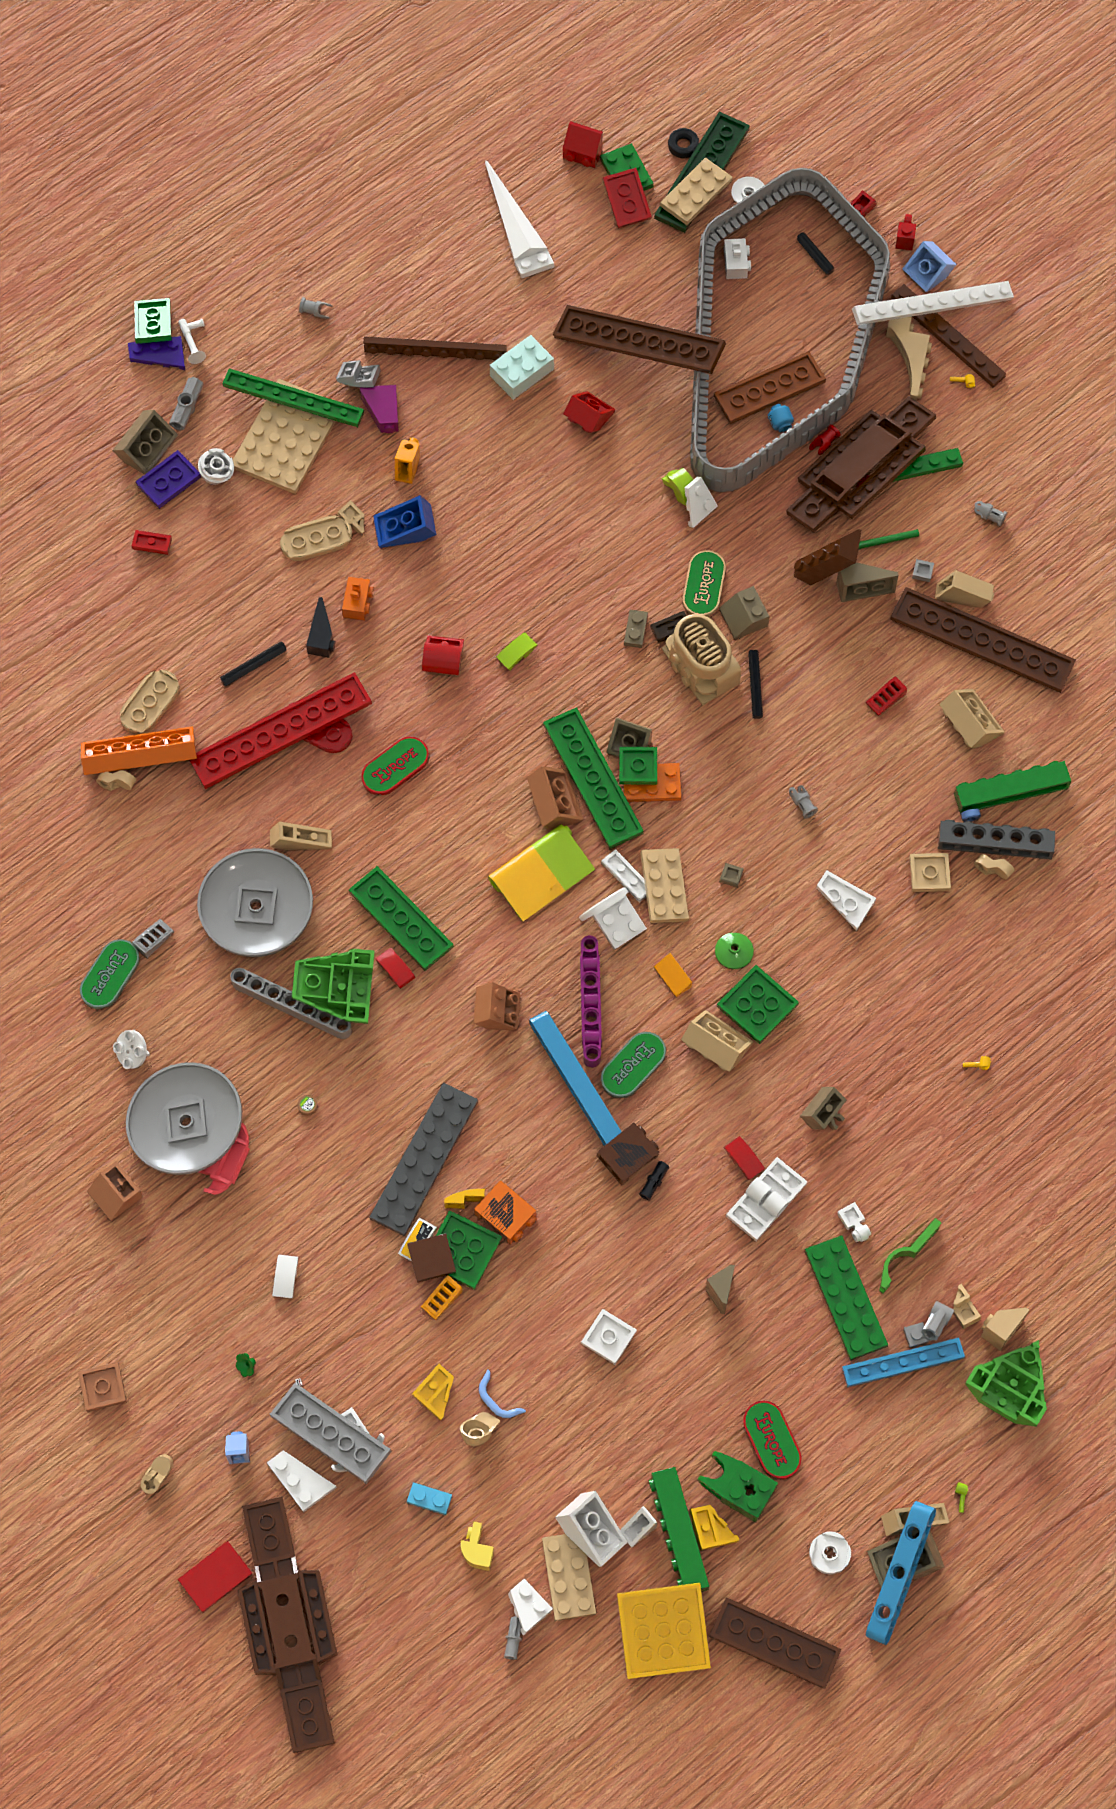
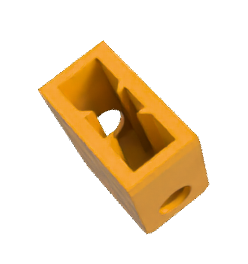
[395,438,420,484]

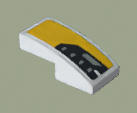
[398,1218,437,1261]

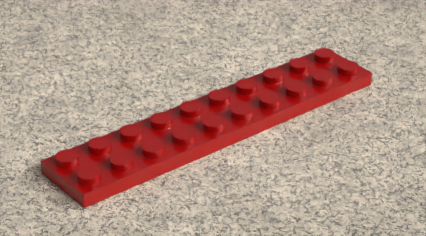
[189,672,372,789]

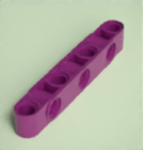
[580,935,602,1068]

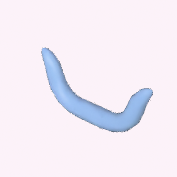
[479,1370,526,1418]

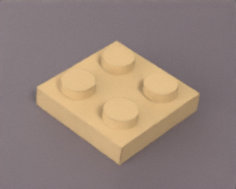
[909,853,951,892]

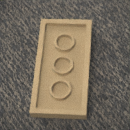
[660,157,732,225]
[640,848,689,923]
[542,1534,596,1621]

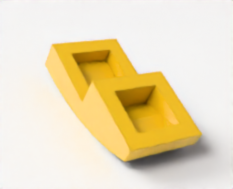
[444,1189,485,1209]

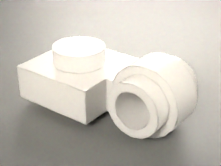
[837,1202,871,1242]

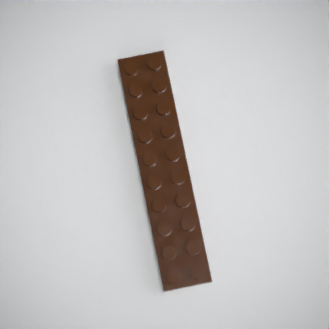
[553,305,726,374]
[890,587,1076,693]

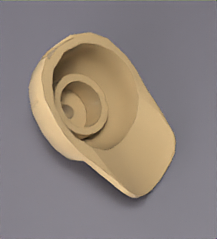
[460,1412,500,1446]

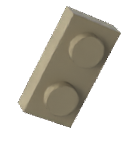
[624,610,648,648]

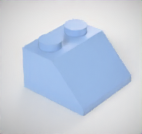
[903,241,957,292]

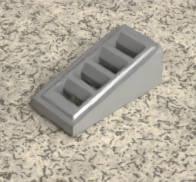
[132,919,174,958]

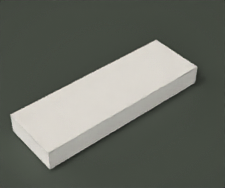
[601,849,646,903]

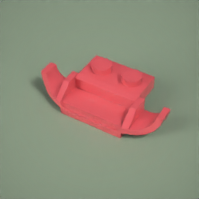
[198,1123,250,1195]

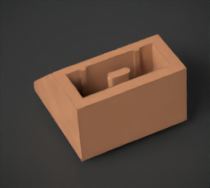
[474,982,520,1031]
[87,1161,143,1222]

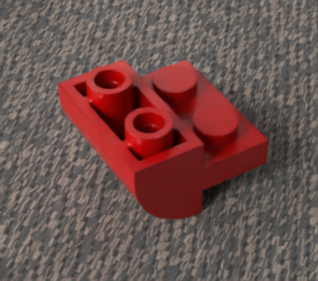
[422,635,464,675]

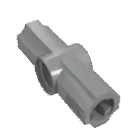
[169,377,204,431]

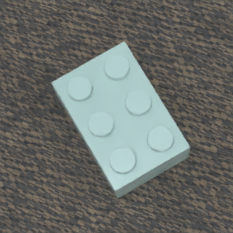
[490,335,554,400]

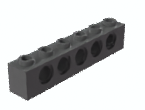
[938,820,1055,860]

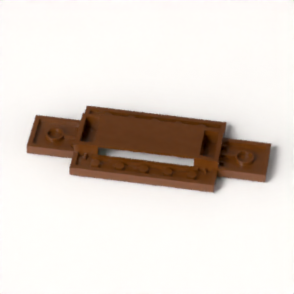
[786,396,936,533]

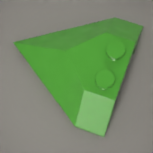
[965,1340,1047,1427]

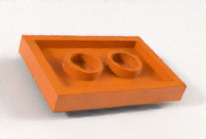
[624,763,681,802]

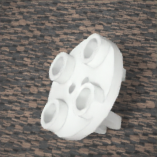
[113,1030,150,1069]

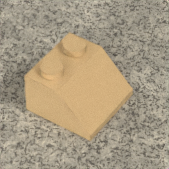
[981,1308,1029,1351]

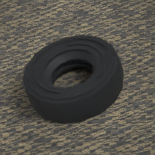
[668,128,699,158]

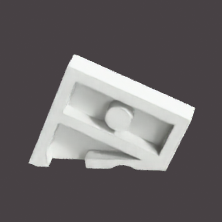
[685,476,718,528]
[508,1579,553,1635]

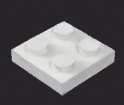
[581,1309,637,1365]

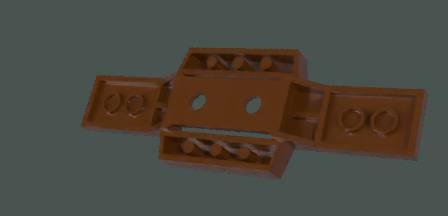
[238,1497,338,1753]

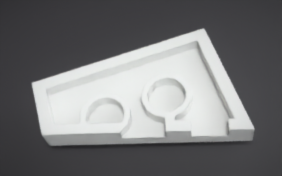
[816,870,876,931]
[267,1450,337,1513]

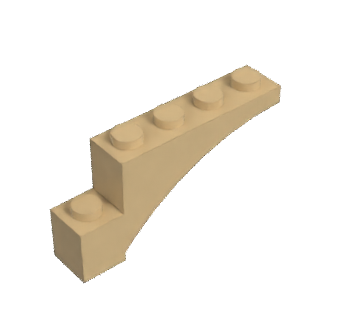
[886,316,932,401]

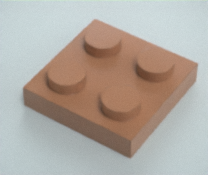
[78,1362,127,1412]

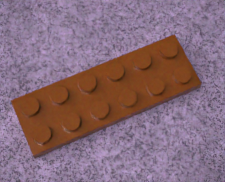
[714,351,826,424]

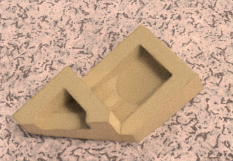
[337,500,364,535]
[953,1284,981,1329]

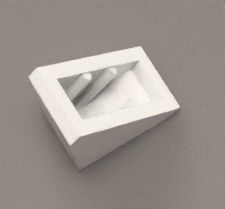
[620,1506,657,1547]

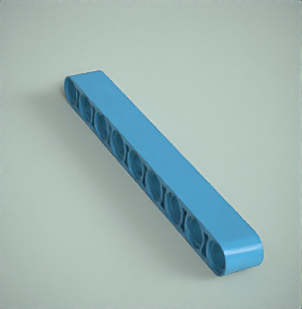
[529,1011,622,1146]

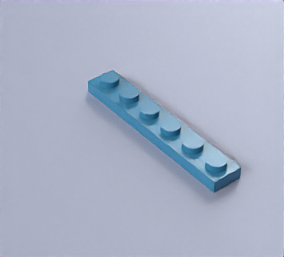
[842,1338,965,1388]

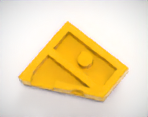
[411,1364,454,1421]
[689,1505,739,1551]

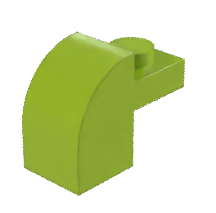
[661,468,693,505]

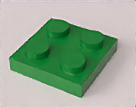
[619,747,657,785]

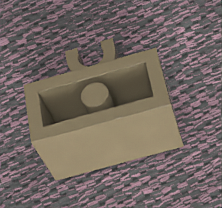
[800,1087,847,1130]

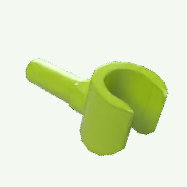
[955,1482,968,1513]

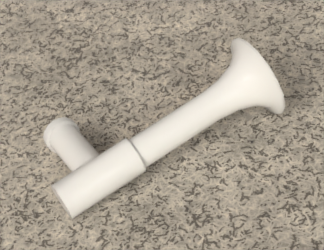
[178,319,206,364]

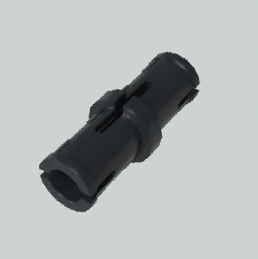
[639,1161,670,1201]

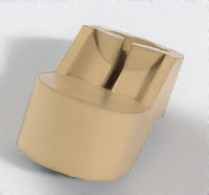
[96,770,136,791]
[974,854,1015,880]
[141,1454,173,1494]

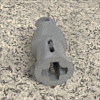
[299,297,333,319]
[974,501,1007,527]
[789,785,818,819]

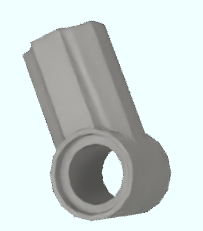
[921,1301,954,1341]

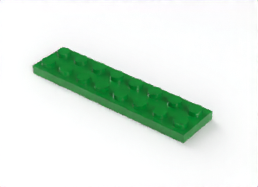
[543,707,644,849]

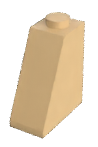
[935,570,994,608]

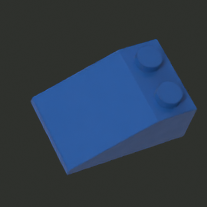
[373,495,436,548]

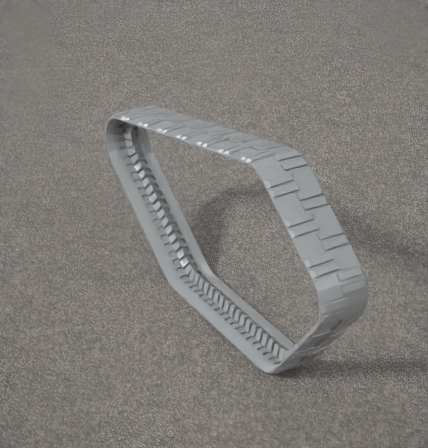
[690,168,890,492]

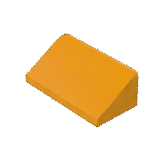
[654,953,692,997]

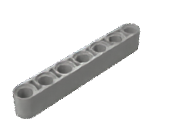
[230,968,352,1039]

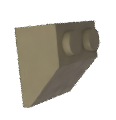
[719,586,769,640]

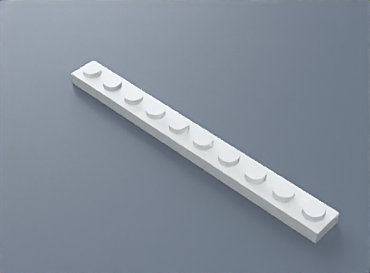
[852,281,1014,325]

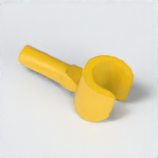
[950,374,975,388]
[963,1056,991,1070]

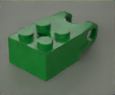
[697,1451,778,1523]

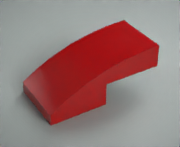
[375,947,416,989]
[723,1136,765,1180]

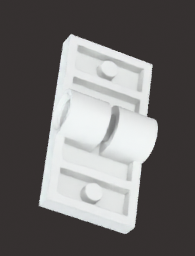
[726,1157,807,1242]

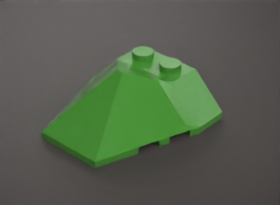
[292,949,375,1024]

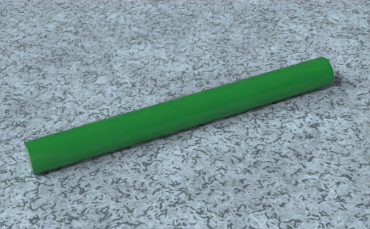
[859,529,919,549]

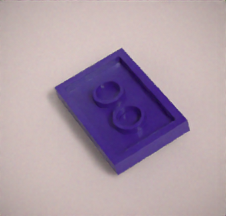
[135,450,201,509]

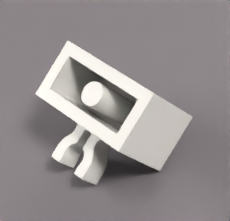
[724,238,751,279]

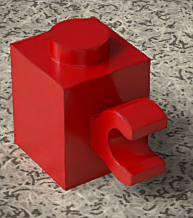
[895,214,916,251]

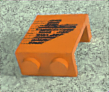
[474,1180,537,1245]

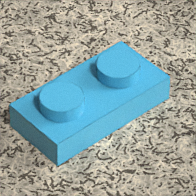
[407,1482,452,1515]

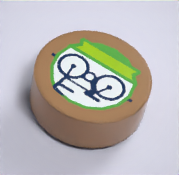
[298,1095,318,1116]

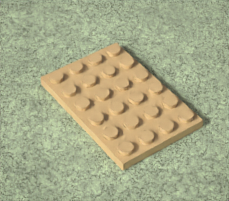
[233,379,336,494]

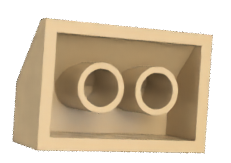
[939,689,1004,748]
[681,1010,754,1072]

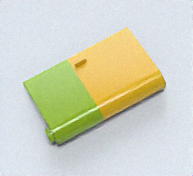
[488,824,595,922]

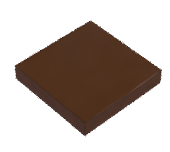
[407,1233,456,1283]

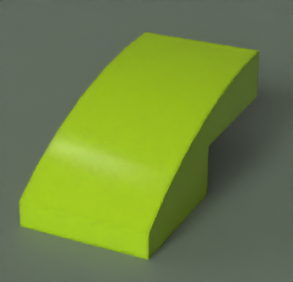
[496,632,538,670]

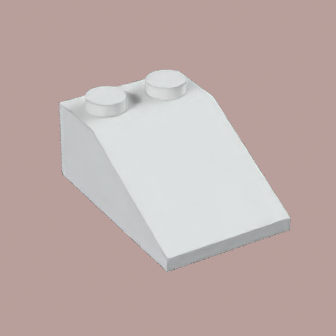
[555,1491,627,1567]

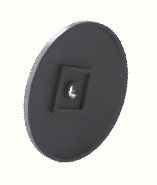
[197,848,313,957]
[126,1063,242,1175]

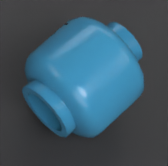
[768,404,794,432]

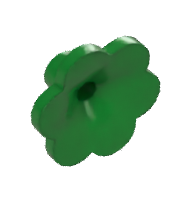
[236,1353,256,1377]

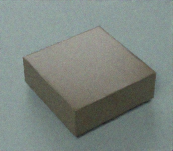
[719,863,744,888]

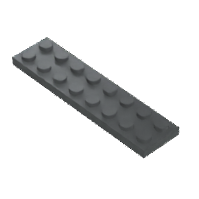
[369,1082,478,1236]

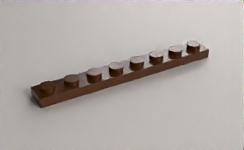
[891,284,1006,387]
[363,336,507,361]

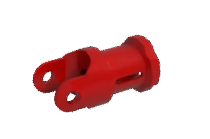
[809,424,841,455]

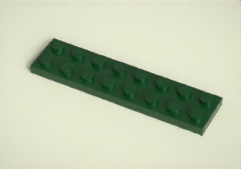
[654,111,750,233]

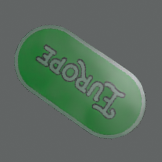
[80,939,139,1009]
[601,1032,666,1098]

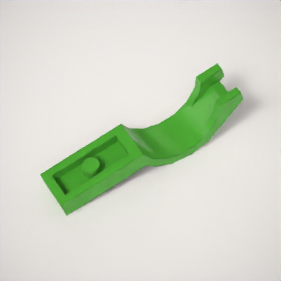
[879,1218,941,1294]

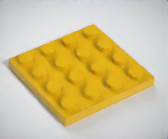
[617,1583,711,1679]

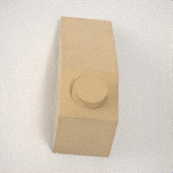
[270,822,332,850]
[881,1503,949,1536]

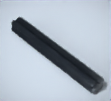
[220,641,286,686]
[748,650,763,719]

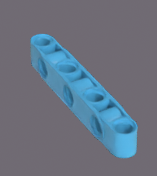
[866,1501,936,1645]

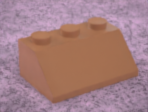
[527,766,584,829]

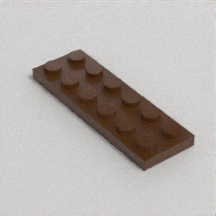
[709,1597,842,1689]

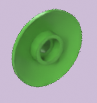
[715,933,754,969]

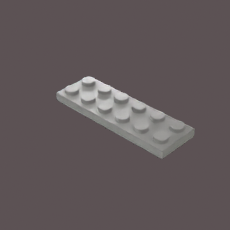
[270,1383,392,1484]

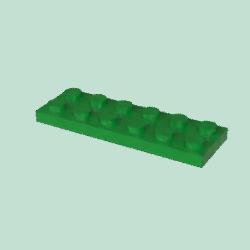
[348,866,454,971]
[805,1235,888,1361]

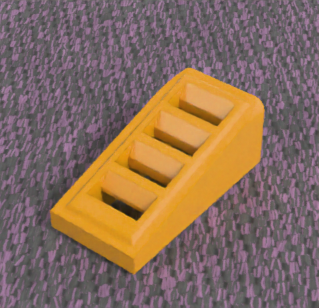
[421,1275,463,1320]

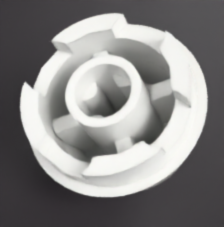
[198,448,234,485]

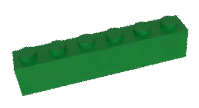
[954,761,1071,814]
[648,1467,710,1592]

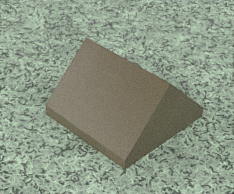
[606,718,652,757]
[705,1265,735,1314]

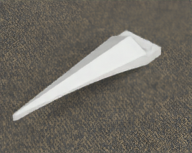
[485,161,554,278]

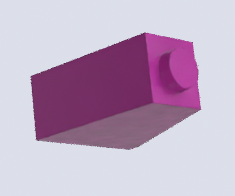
[360,385,399,433]

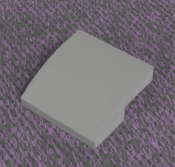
[336,360,381,387]

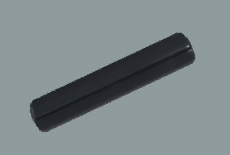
[797,232,834,275]

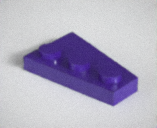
[128,336,185,370]

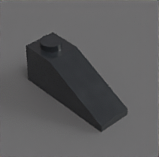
[306,597,336,658]

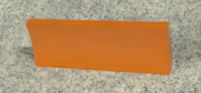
[81,726,197,775]

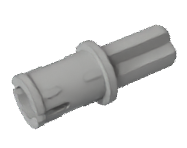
[504,1616,522,1660]

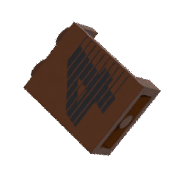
[597,1123,659,1186]

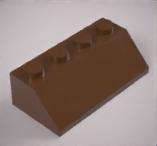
[794,529,862,585]

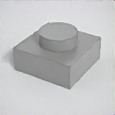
[912,559,934,582]
[903,1322,929,1348]

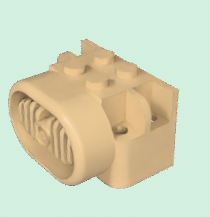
[662,614,741,705]

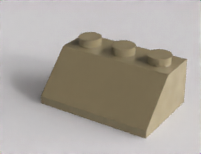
[112,410,178,474]

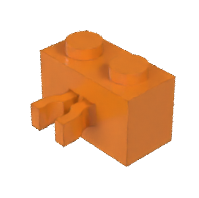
[342,577,374,621]

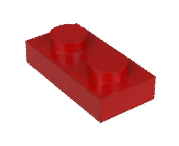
[131,530,172,555]

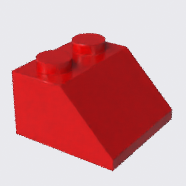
[563,121,603,168]
[563,391,616,433]

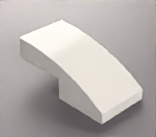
[272,1255,299,1298]

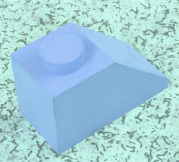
[225,1431,250,1464]

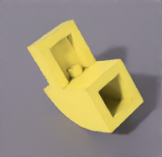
[461,1522,494,1571]

